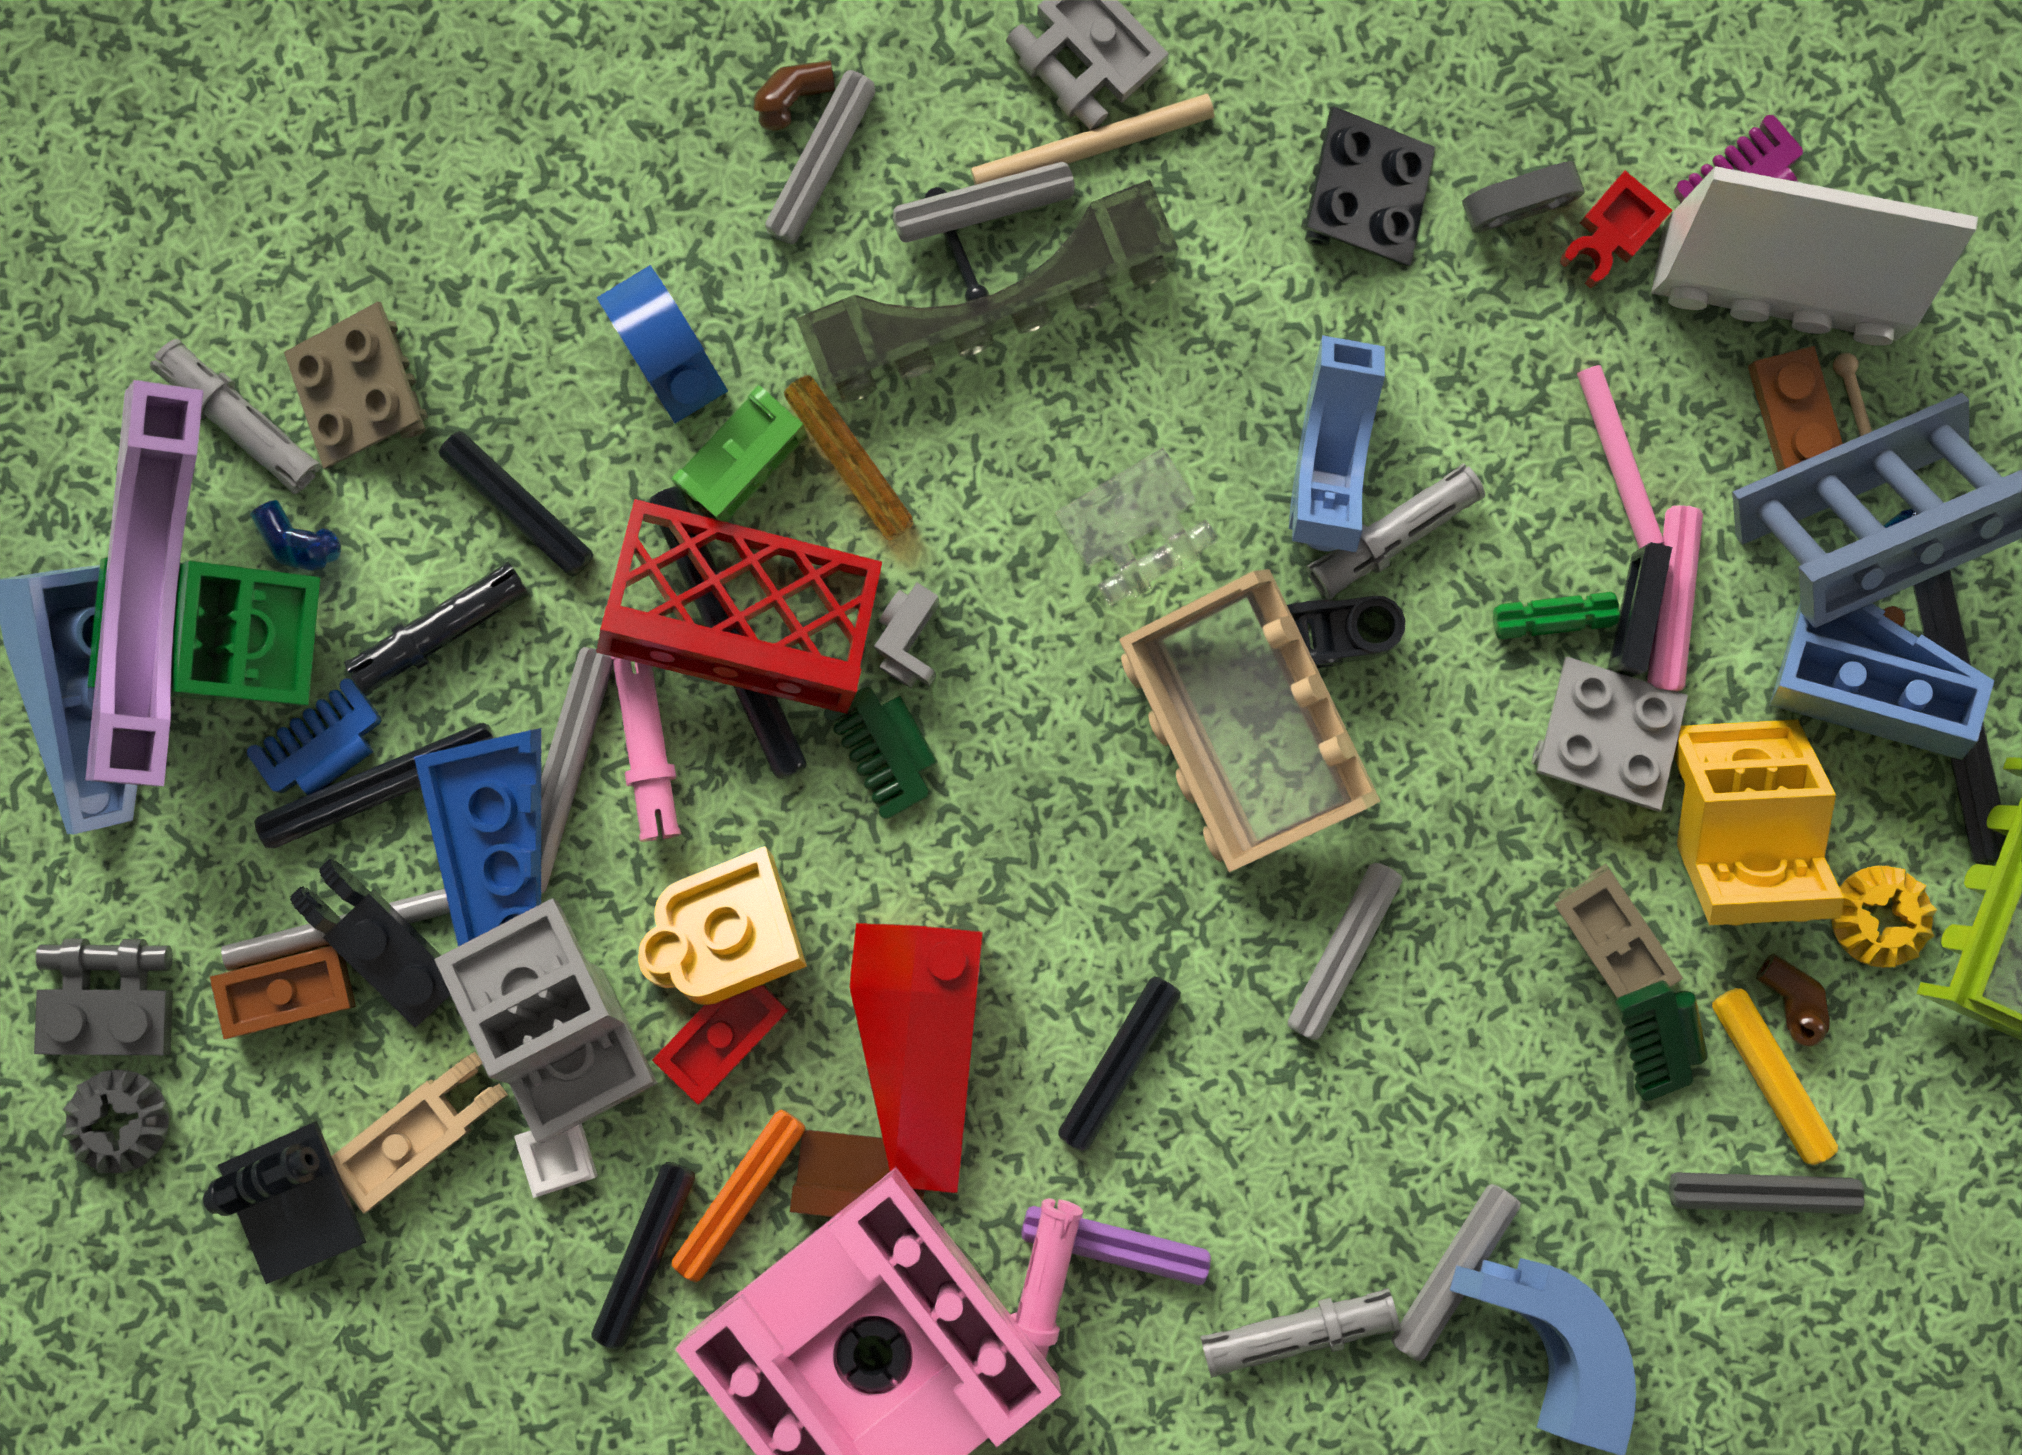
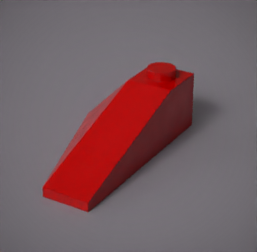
[849,923,983,1193]

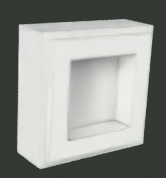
[514,1123,598,1198]

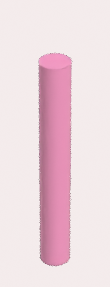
[1577,365,1664,549]

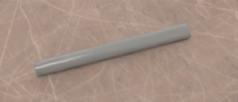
[221,888,450,971]

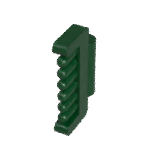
[824,686,938,819]
[1615,980,1708,1101]

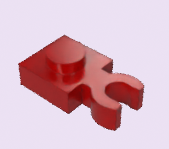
[1560,170,1673,288]

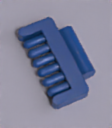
[247,678,381,795]

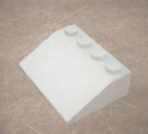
[1651,166,1978,346]

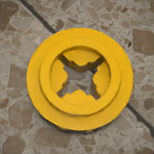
[1831,866,1937,968]

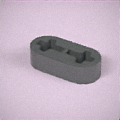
[1462,161,1585,233]

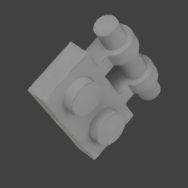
[1006,0,1169,130]

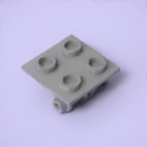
[1532,656,1688,812]

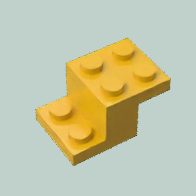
[1674,719,1844,926]

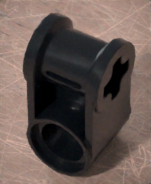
[1287,595,1406,669]

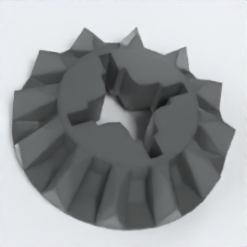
[62,1069,169,1173]

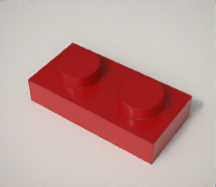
[652,984,790,1105]

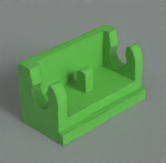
[671,385,808,522]

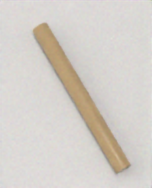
[971,94,1214,185]

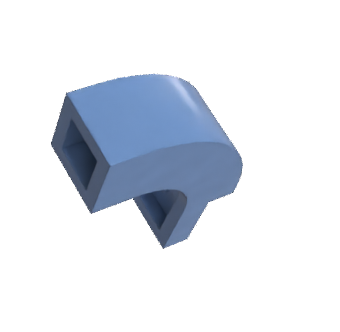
[1289,335,1385,552]
[1450,1258,1636,1455]

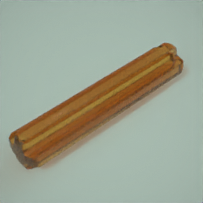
[784,375,914,541]

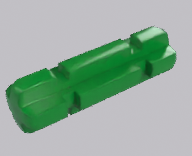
[1493,592,1620,639]

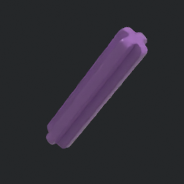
[1021,1206,1211,1285]

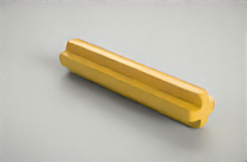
[1712,988,1838,1165]

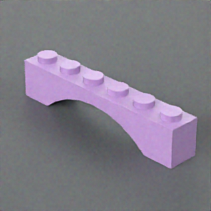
[85,380,203,786]

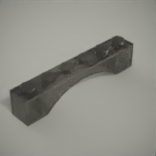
[796,179,1179,403]

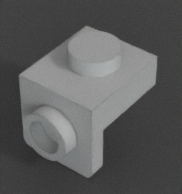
[874,582,940,688]

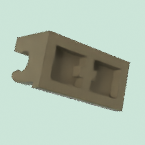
[1554,863,1683,998]

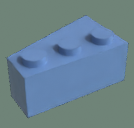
[1769,602,1994,760]

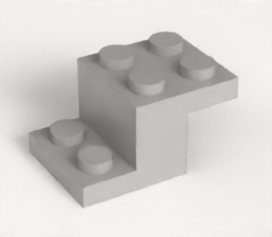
[434,898,658,1144]

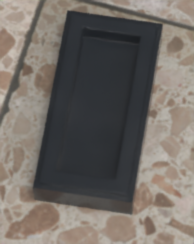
[1608,542,1673,677]

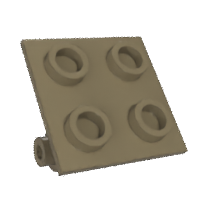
[284,302,428,469]

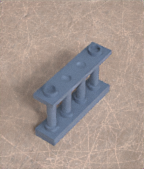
[1732,393,2022,628]

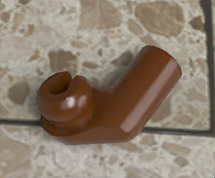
[753,60,835,131]
[1756,953,1830,1047]

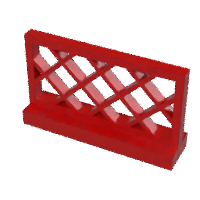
[596,499,882,714]

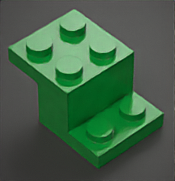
[87,558,321,706]

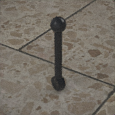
[925,187,990,309]

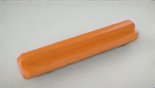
[671,1110,805,1283]

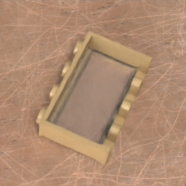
[1119,569,1380,872]

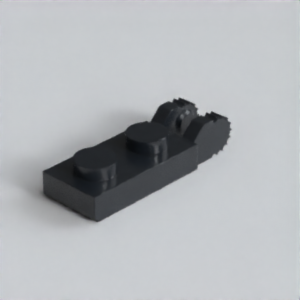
[290,859,451,1028]

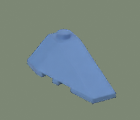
[0,565,137,834]

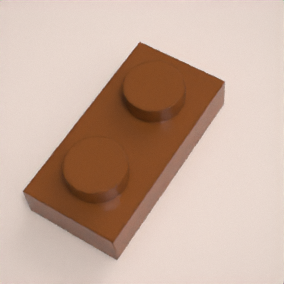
[1748,346,1843,472]
[210,946,356,1039]

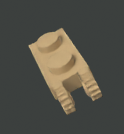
[332,1052,508,1213]

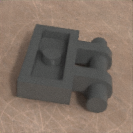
[34,938,173,1055]

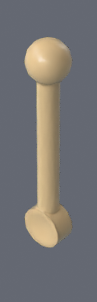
[1833,353,1872,436]

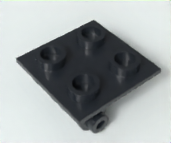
[1301,106,1435,266]
[203,1121,367,1284]

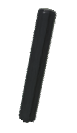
[254,723,496,848]

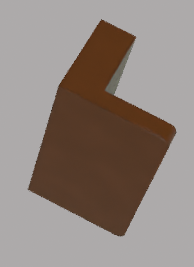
[790,1130,925,1217]

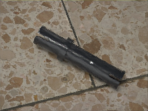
[344,560,530,696]

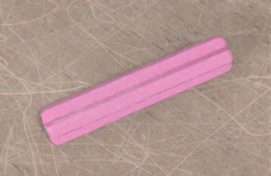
[1647,505,1703,692]

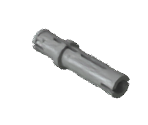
[150,339,321,494]
[1306,464,1485,600]
[1200,1288,1400,1378]

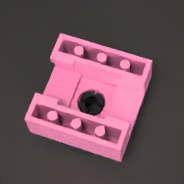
[675,1167,1061,1455]

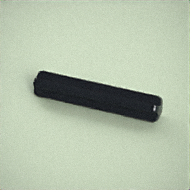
[438,431,594,577]
[1058,976,1181,1152]
[591,1162,695,1350]

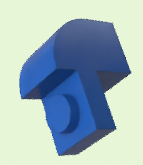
[596,265,728,423]

